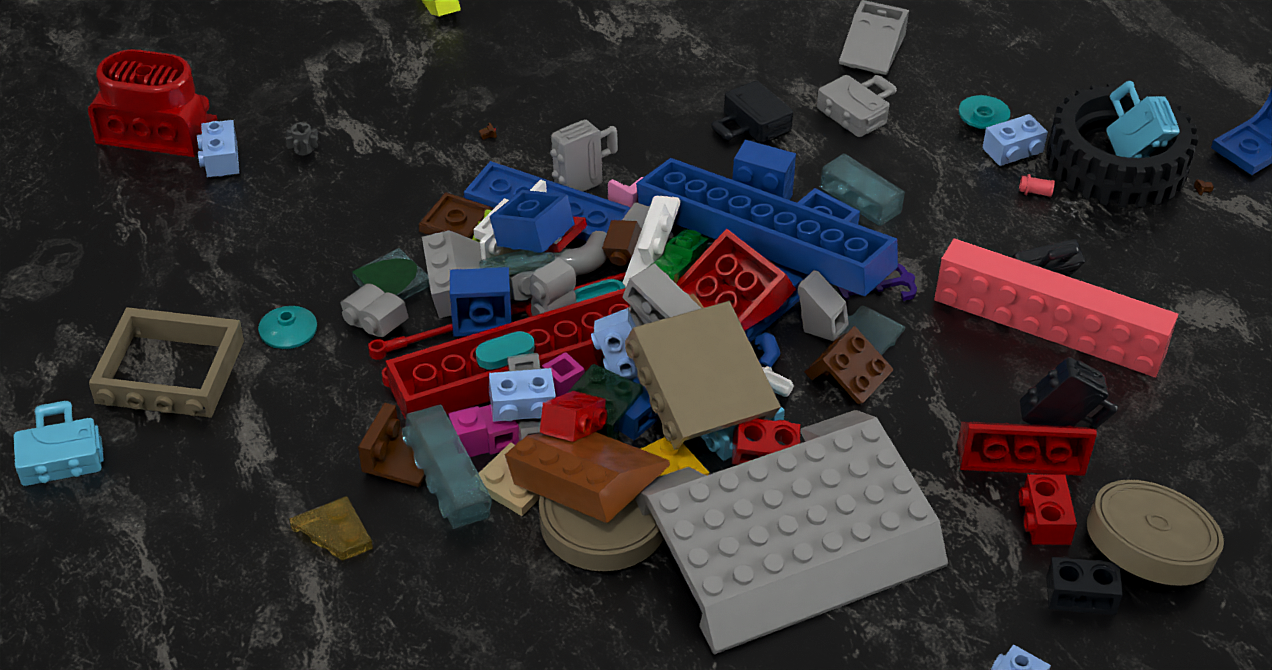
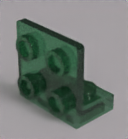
[567,364,643,441]

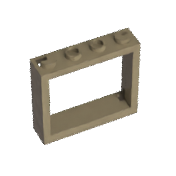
[89,307,244,418]

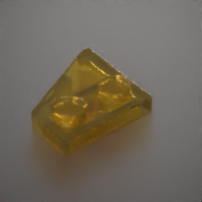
[289,496,373,561]

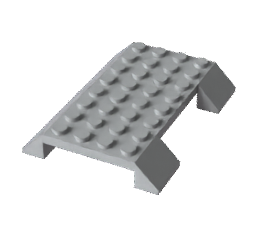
[634,410,948,654]

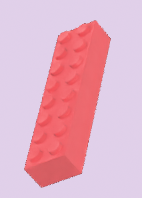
[934,238,1179,378]

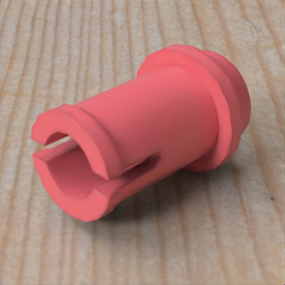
[1019,174,1055,197]

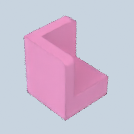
[608,177,643,207]

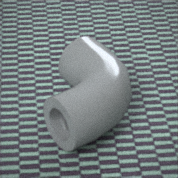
[544,231,609,276]

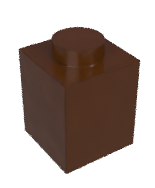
[602,220,642,266]

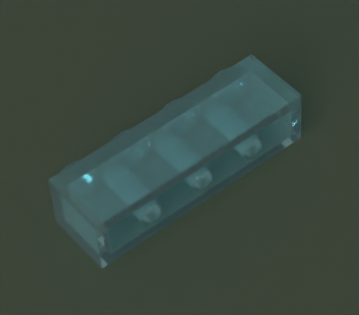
[402,404,492,529]

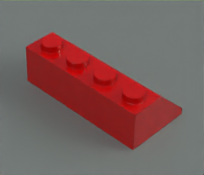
[957,421,1097,476]

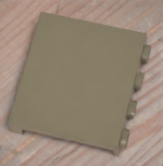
[625,301,781,450]

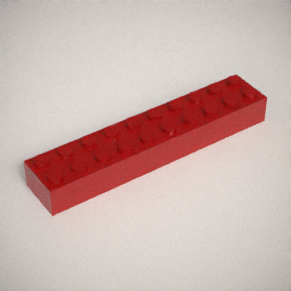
[386,288,630,426]

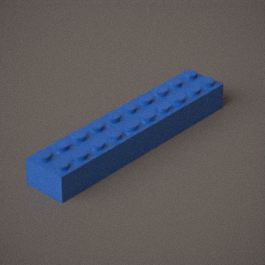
[636,158,898,296]

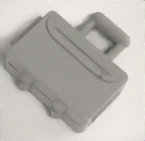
[817,75,897,137]
[550,120,618,192]

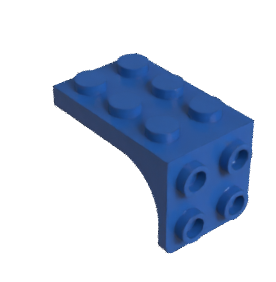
[1211,88,1272,175]

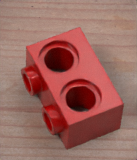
[540,391,607,442]
[732,418,800,465]
[1019,474,1077,545]

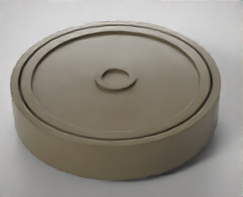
[1087,480,1224,586]
[539,495,664,571]

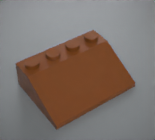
[504,432,670,523]

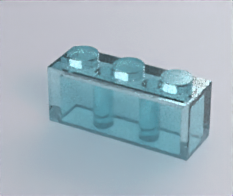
[820,153,905,226]

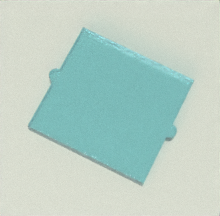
[839,305,905,355]

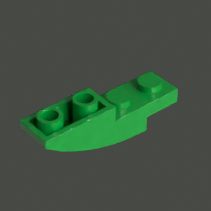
[648,230,709,283]

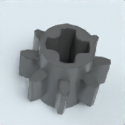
[286,122,319,155]

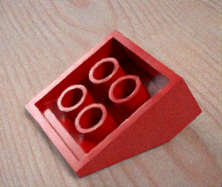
[676,229,796,331]

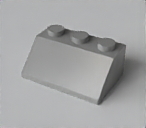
[422,230,488,318]

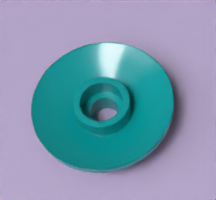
[959,95,1010,129]
[258,306,317,349]

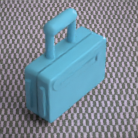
[1106,81,1180,158]
[14,401,104,486]

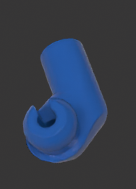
[755,332,780,368]

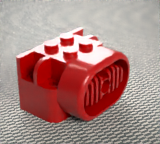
[88,49,217,157]

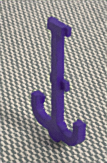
[837,263,917,301]

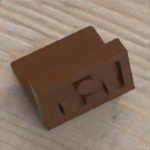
[804,326,893,405]
[358,403,443,487]

